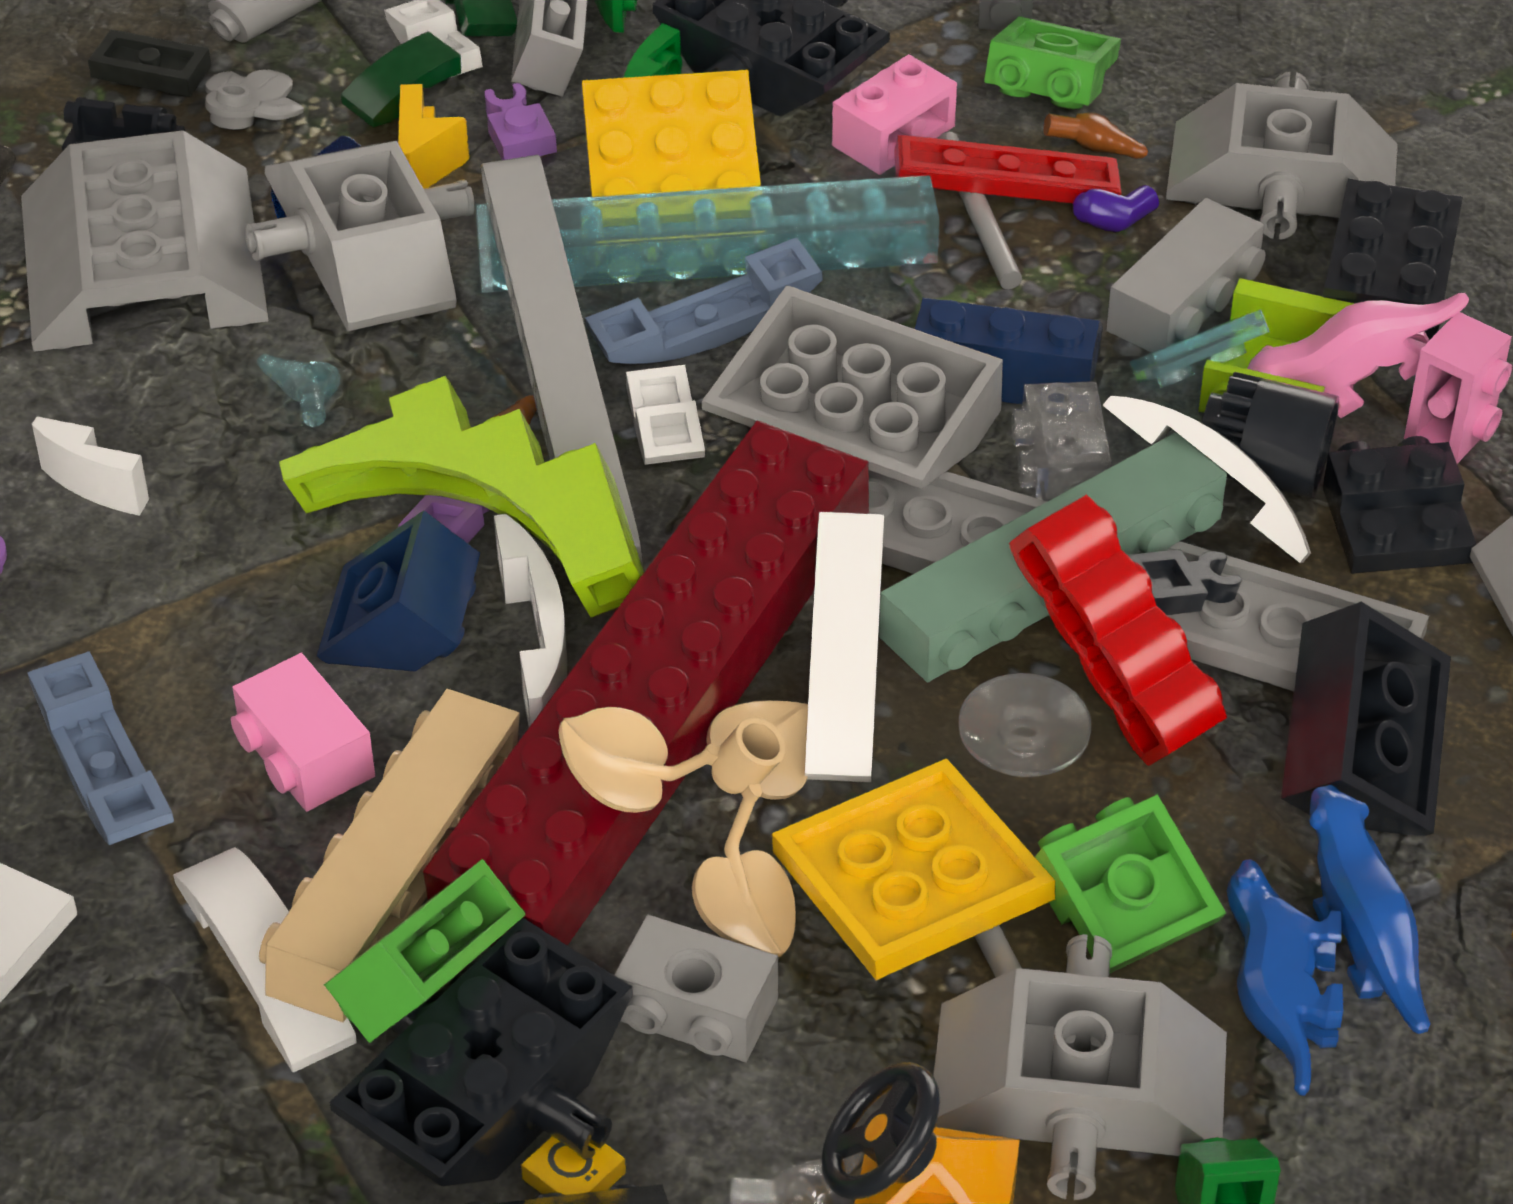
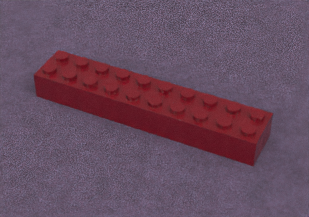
[423,420,869,947]

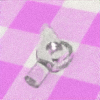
[730,1153,862,1204]

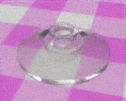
[959,673,1091,777]

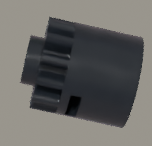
[1202,372,1339,498]

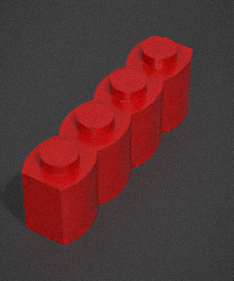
[1009,494,1227,766]

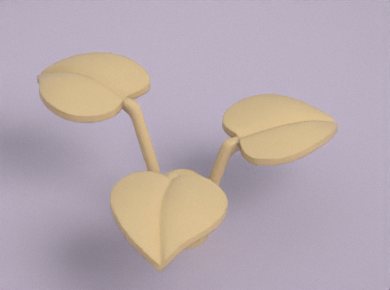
[559,701,808,957]

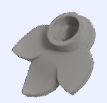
[205,70,304,129]

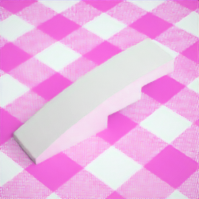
[805,512,884,782]

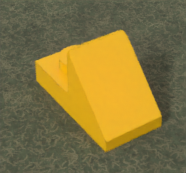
[398,84,469,189]

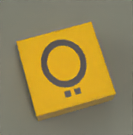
[521,1136,626,1195]

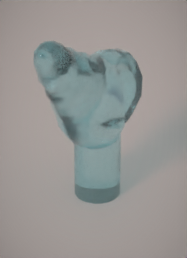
[257,354,340,427]

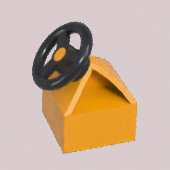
[821,1062,1020,1204]

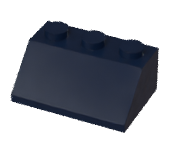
[915,298,1103,413]

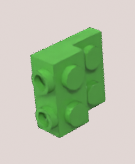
[984,16,1121,109]
[1035,794,1226,974]

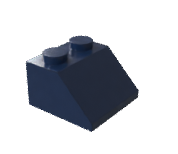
[317,510,480,671]

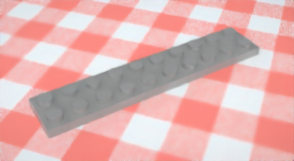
[868,470,1429,691]

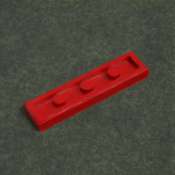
[894,135,1122,203]

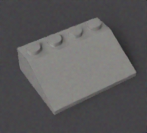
[702,285,1003,489]

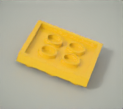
[582,70,764,236]
[772,758,1055,980]

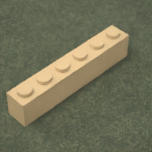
[259,689,520,1023]

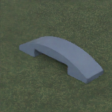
[585,237,823,364]
[27,651,174,845]

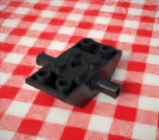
[652,0,890,117]
[330,918,633,1187]

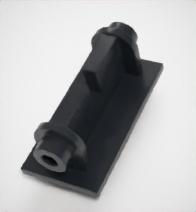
[62,97,185,151]

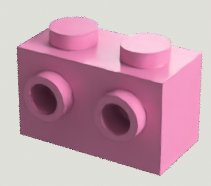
[832,54,957,175]
[1404,312,1512,464]
[231,652,375,812]

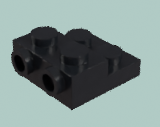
[1323,436,1476,574]

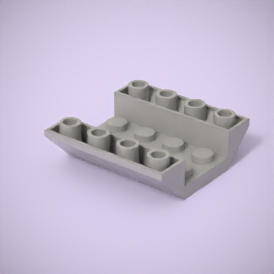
[21,131,269,352]

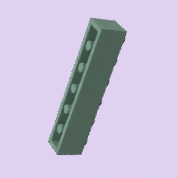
[879,432,1227,683]

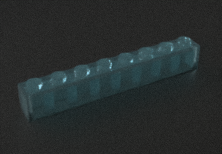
[475,175,939,293]

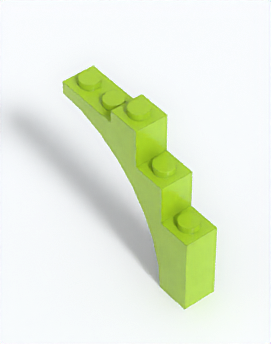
[279,376,644,617]

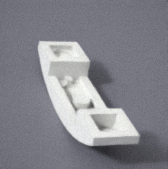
[1102,396,1311,563]
[494,514,567,727]
[173,847,357,1073]

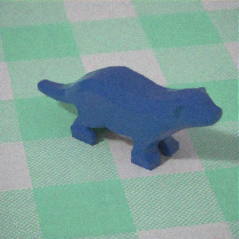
[1309,785,1430,1034]
[1227,859,1343,1096]

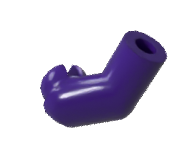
[1073,185,1159,232]

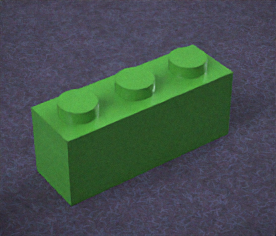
[324,859,526,1043]

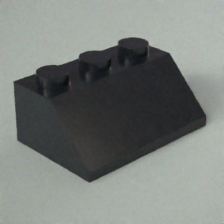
[1281,601,1451,836]

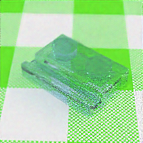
[1130,309,1270,388]

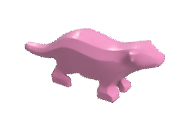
[1247,293,1469,418]

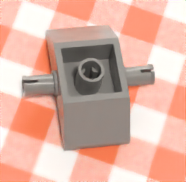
[1166,72,1398,239]
[246,141,475,331]
[934,934,1227,1200]

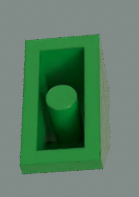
[1175,1137,1281,1204]

